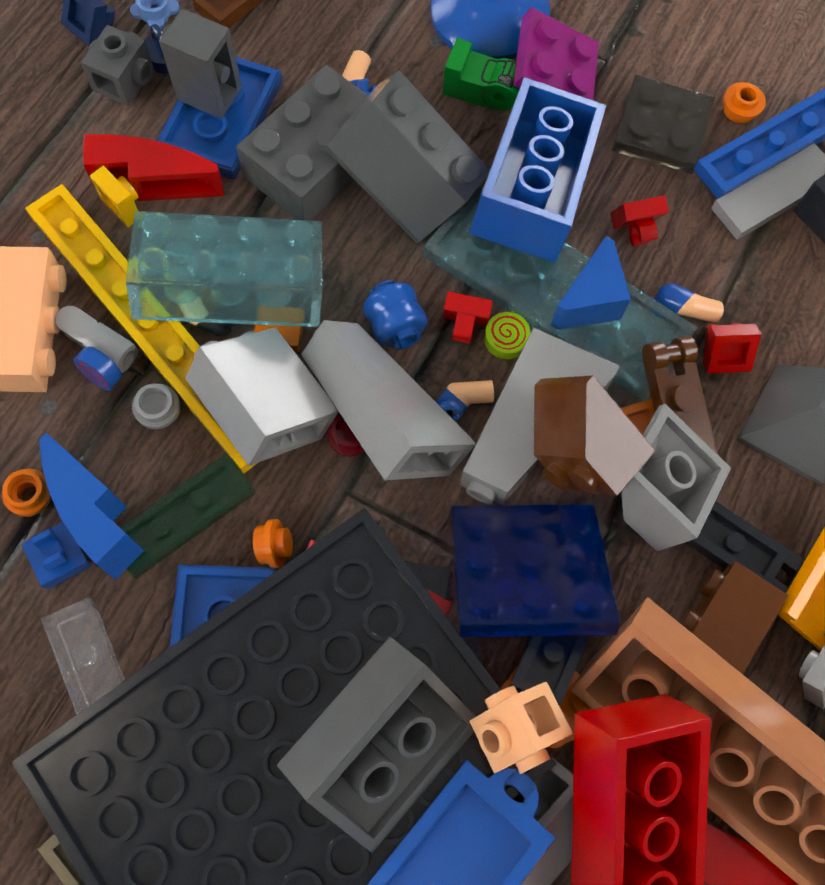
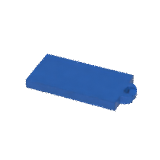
[367,760,556,885]

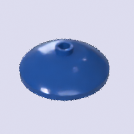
[430,0,550,59]

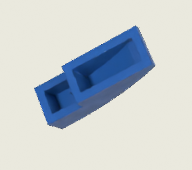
[39,433,145,580]

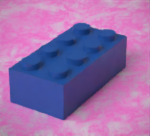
[469,77,606,263]

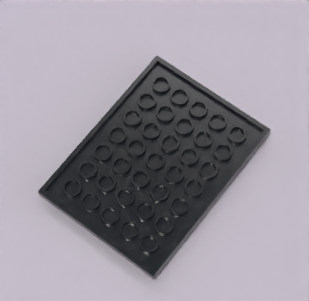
[12,508,556,885]

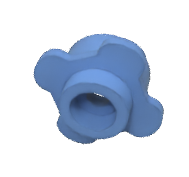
[130,0,180,29]

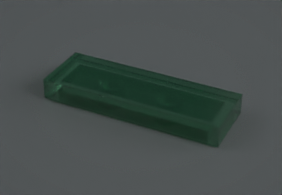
[120,453,256,579]

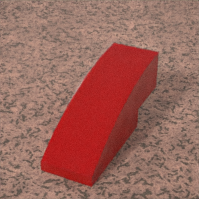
[83,134,225,202]

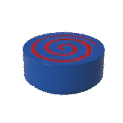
[73,346,122,391]

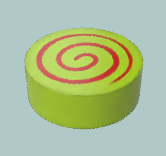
[484,312,531,359]

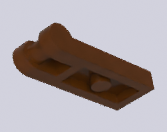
[642,336,718,455]

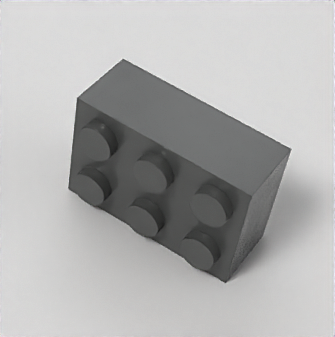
[236,64,368,226]

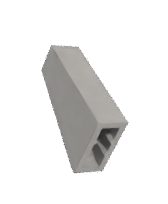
[301,320,476,481]
[460,328,619,505]

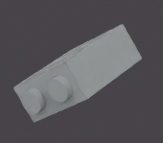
[185,327,339,466]

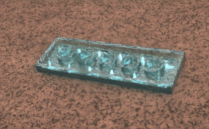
[423,187,698,401]

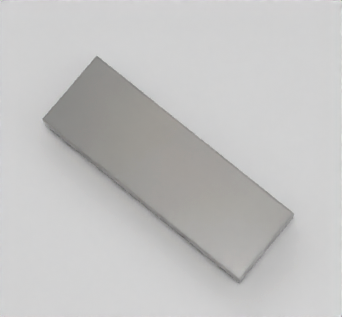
[711,143,825,240]

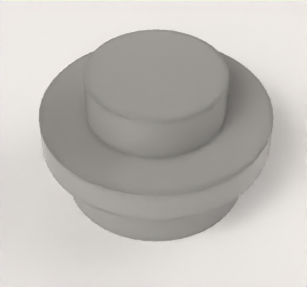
[132,383,181,430]

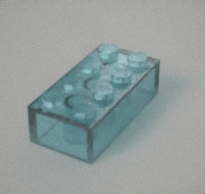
[126,211,322,327]

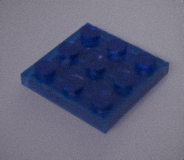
[451,504,620,637]

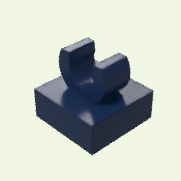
[61,0,116,45]

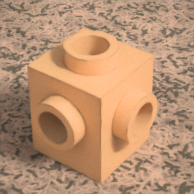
[470,681,573,774]

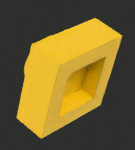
[89,165,141,228]

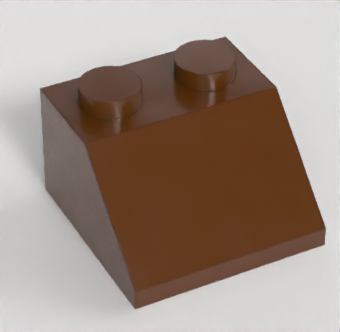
[534,375,655,496]

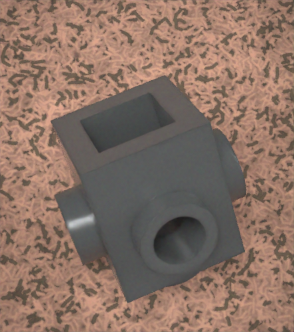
[81,25,154,106]

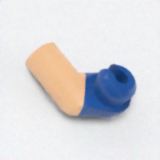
[342,50,376,95]
[653,283,724,323]
[436,380,494,423]

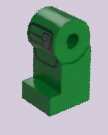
[443,38,520,111]

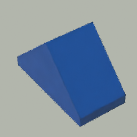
[551,236,631,330]

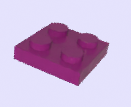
[513,7,599,101]

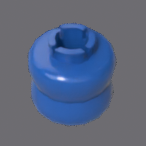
[363,280,428,350]

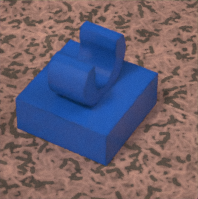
[21,522,92,590]

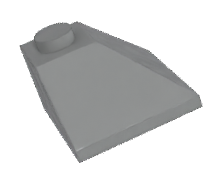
[621,404,731,551]

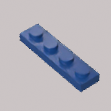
[694,88,825,199]

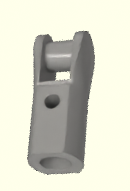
[55,306,139,373]

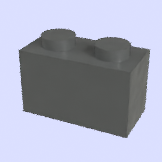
[159,8,242,119]

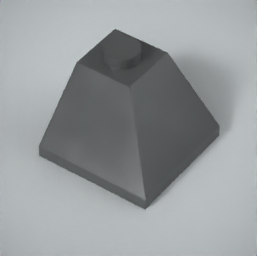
[737,364,825,486]

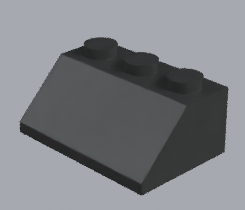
[323,70,490,243]
[277,637,476,853]

